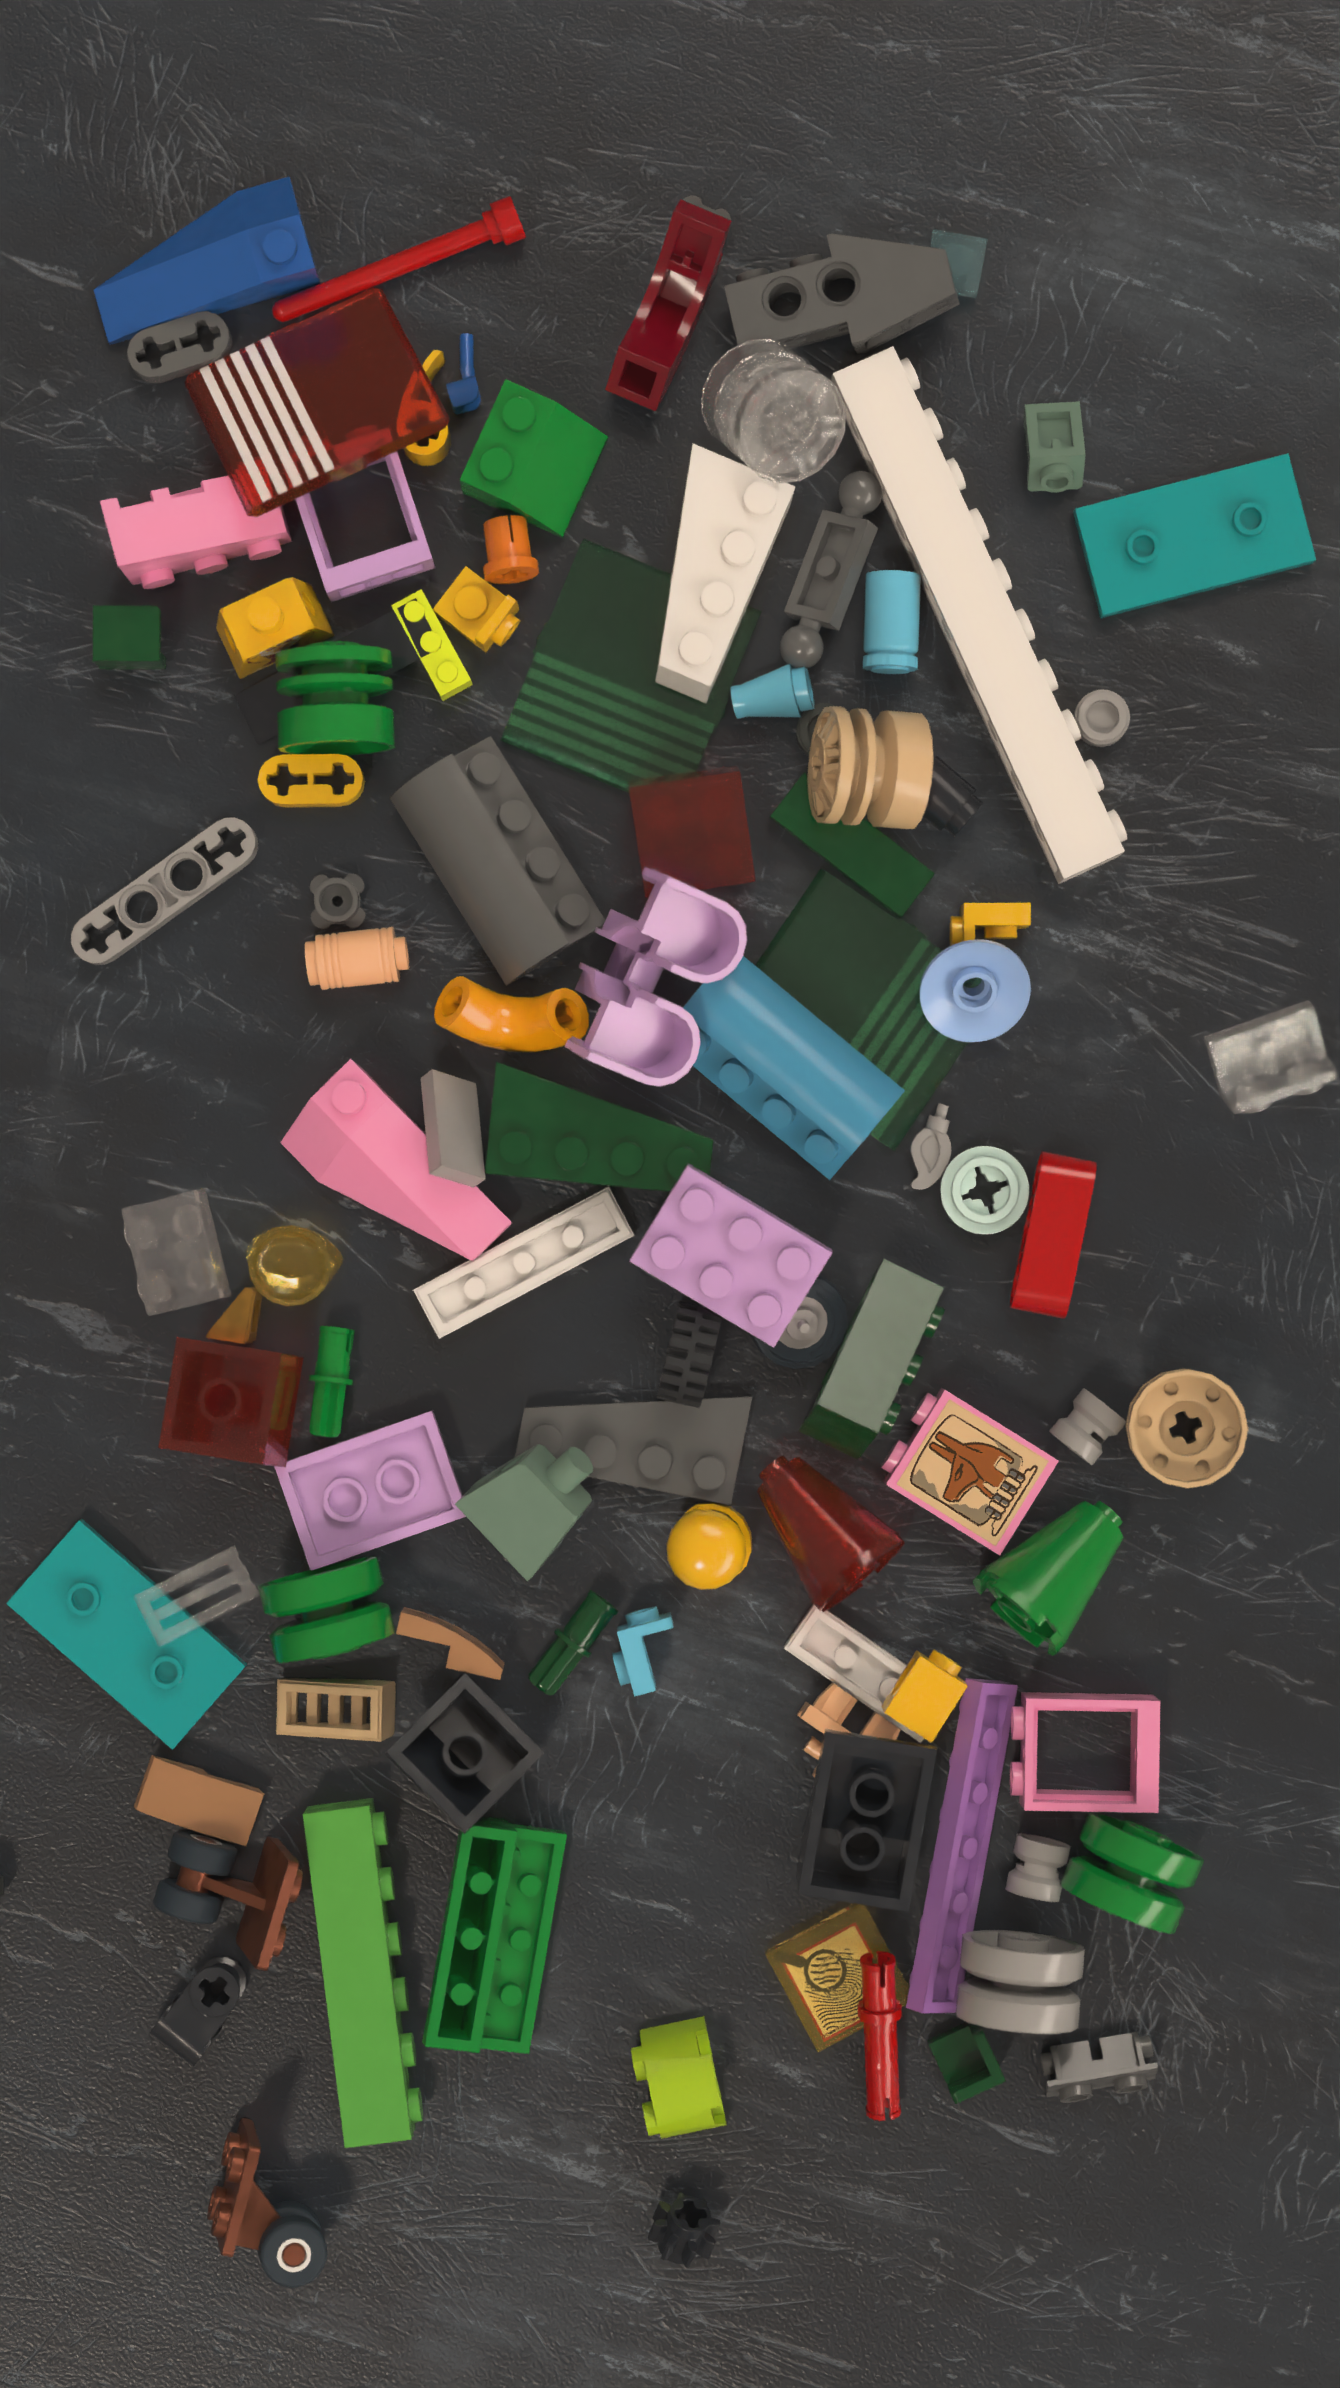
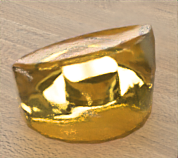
[245,1225,344,1306]

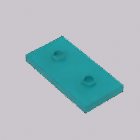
[1073,454,1316,618]
[6,1519,247,1750]

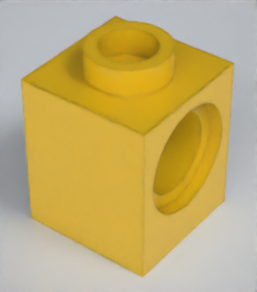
[881,1649,968,1743]

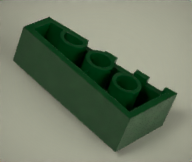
[485,1062,713,1192]

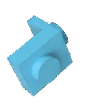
[612,1606,674,1697]

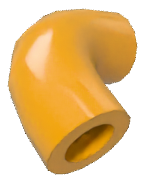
[434,976,589,1052]

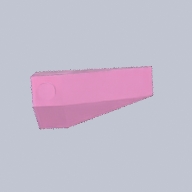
[280,1059,512,1261]

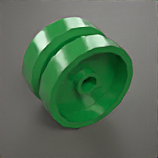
[258,1556,395,1663]
[1060,1812,1204,1934]

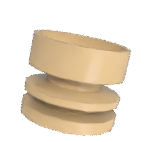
[807,706,933,829]
[1125,1368,1248,1488]

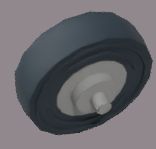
[749,1274,848,1369]

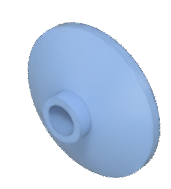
[919,939,1031,1042]

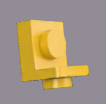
[433,566,520,653]
[950,903,1031,946]

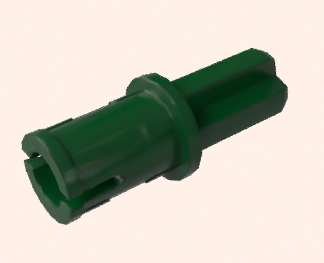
[528,1590,619,1695]

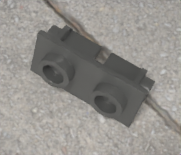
[1040,2031,1158,2103]

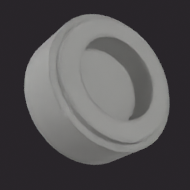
[1073,690,1130,747]

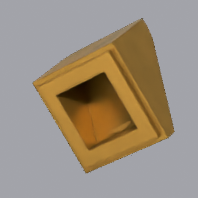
[205,1287,263,1344]

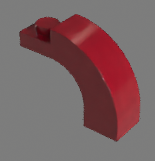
[605,199,732,411]

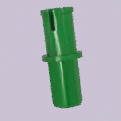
[309,1326,355,1438]

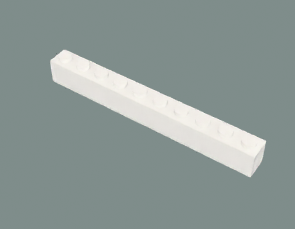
[830,346,1127,884]

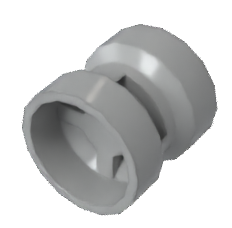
[1049,1388,1127,1465]
[1005,1833,1071,1902]

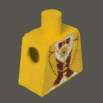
[216,577,335,679]

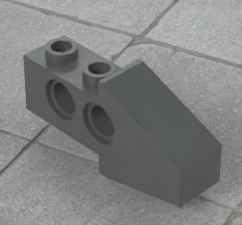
[724,234,960,361]

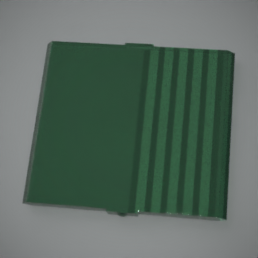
[501,539,762,813]
[755,869,982,1151]

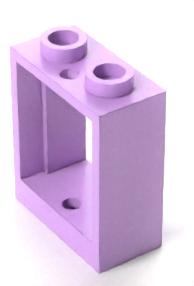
[286,429,435,602]

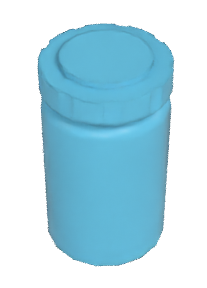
[863,570,921,674]

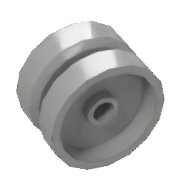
[955,1930,1085,2034]

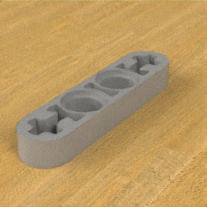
[71,817,258,965]

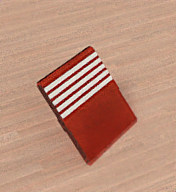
[184,288,450,517]

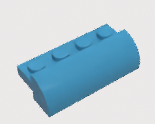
[683,956,905,1180]

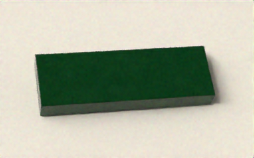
[770,773,935,919]

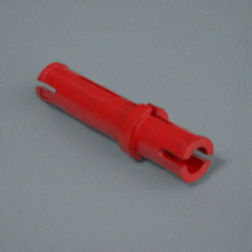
[857,1951,902,2121]

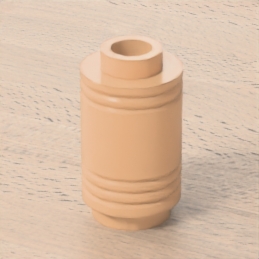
[305,927,409,990]

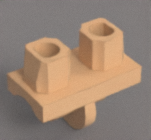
[797,1683,901,1778]

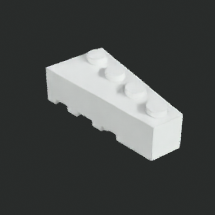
[655,444,795,703]

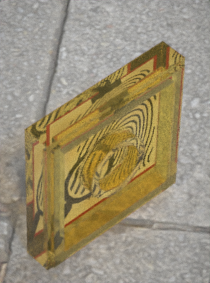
[765,1903,910,2052]

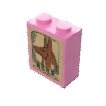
[881,1388,1059,1555]

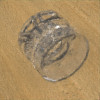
[701,339,847,483]

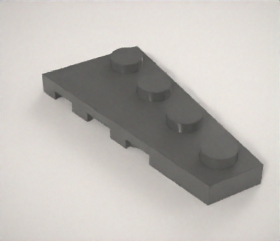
[515,1396,752,1505]

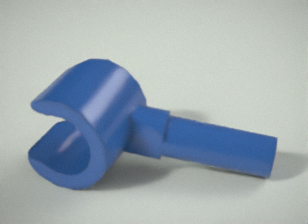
[446,333,481,415]

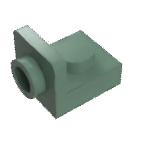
[1024,402,1086,493]

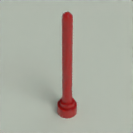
[272,196,526,322]

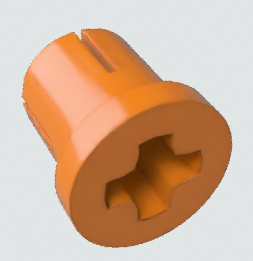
[483,515,539,584]

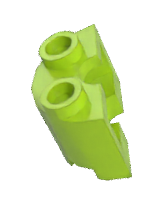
[631,2016,727,2139]

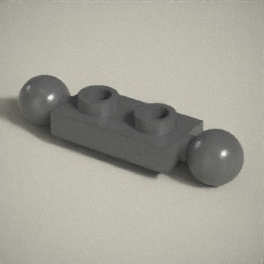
[780,471,882,669]

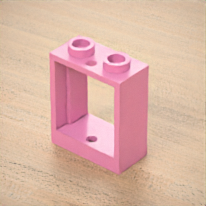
[1010,1692,1160,1813]

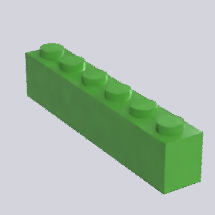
[303,1798,423,2148]

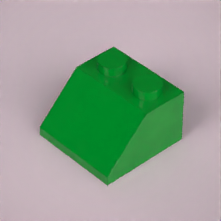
[459,379,608,538]

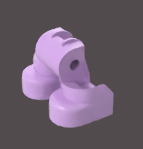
[565,867,747,1087]

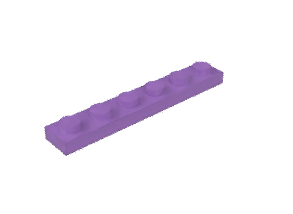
[906,1678,1018,2013]

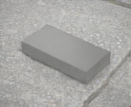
[421,1069,486,1188]

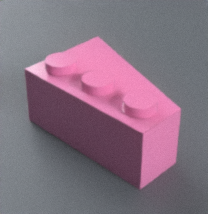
[100,468,292,589]

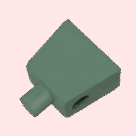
[455,1444,593,1581]

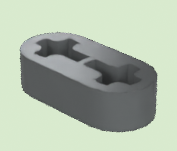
[127,311,232,384]

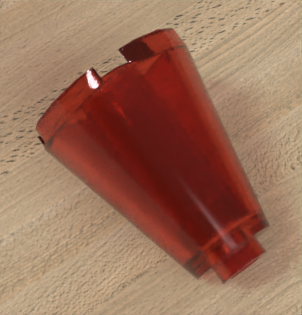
[757,1455,905,1612]

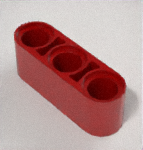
[1010,1151,1097,1319]

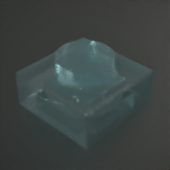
[930,229,988,298]

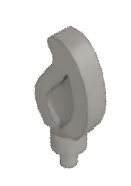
[910,1103,951,1190]

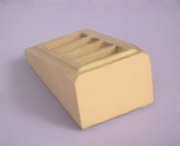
[276,1678,396,1742]

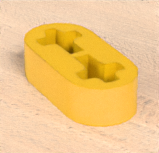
[258,754,365,807]

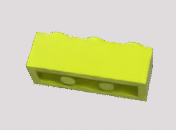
[391,589,473,701]

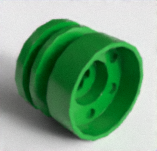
[275,641,395,756]

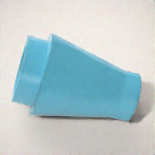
[731,664,815,719]

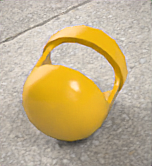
[666,1502,752,1590]

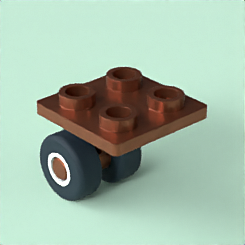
[153,1830,302,1971]
[207,2118,327,2287]

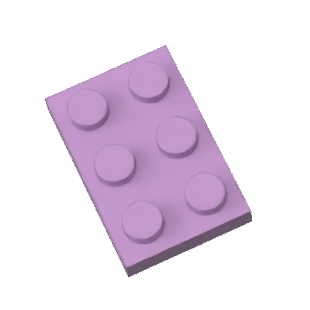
[630,1163,832,1348]
[274,1410,466,1571]

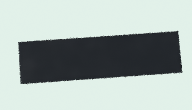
[234,598,441,745]

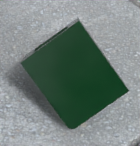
[93,606,166,670]
[927,2022,1006,2104]

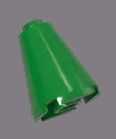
[973,1501,1124,1656]

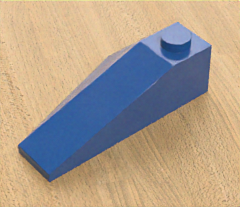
[94,177,320,345]

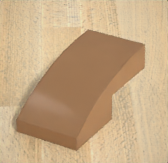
[396,1607,505,1680]
[134,1755,264,1846]

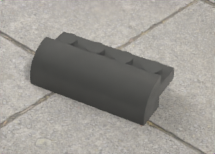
[390,736,605,986]

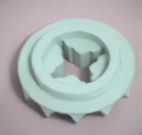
[941,1146,1029,1234]

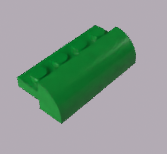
[422,1817,567,2054]

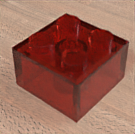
[628,765,756,898]
[158,1337,304,1467]

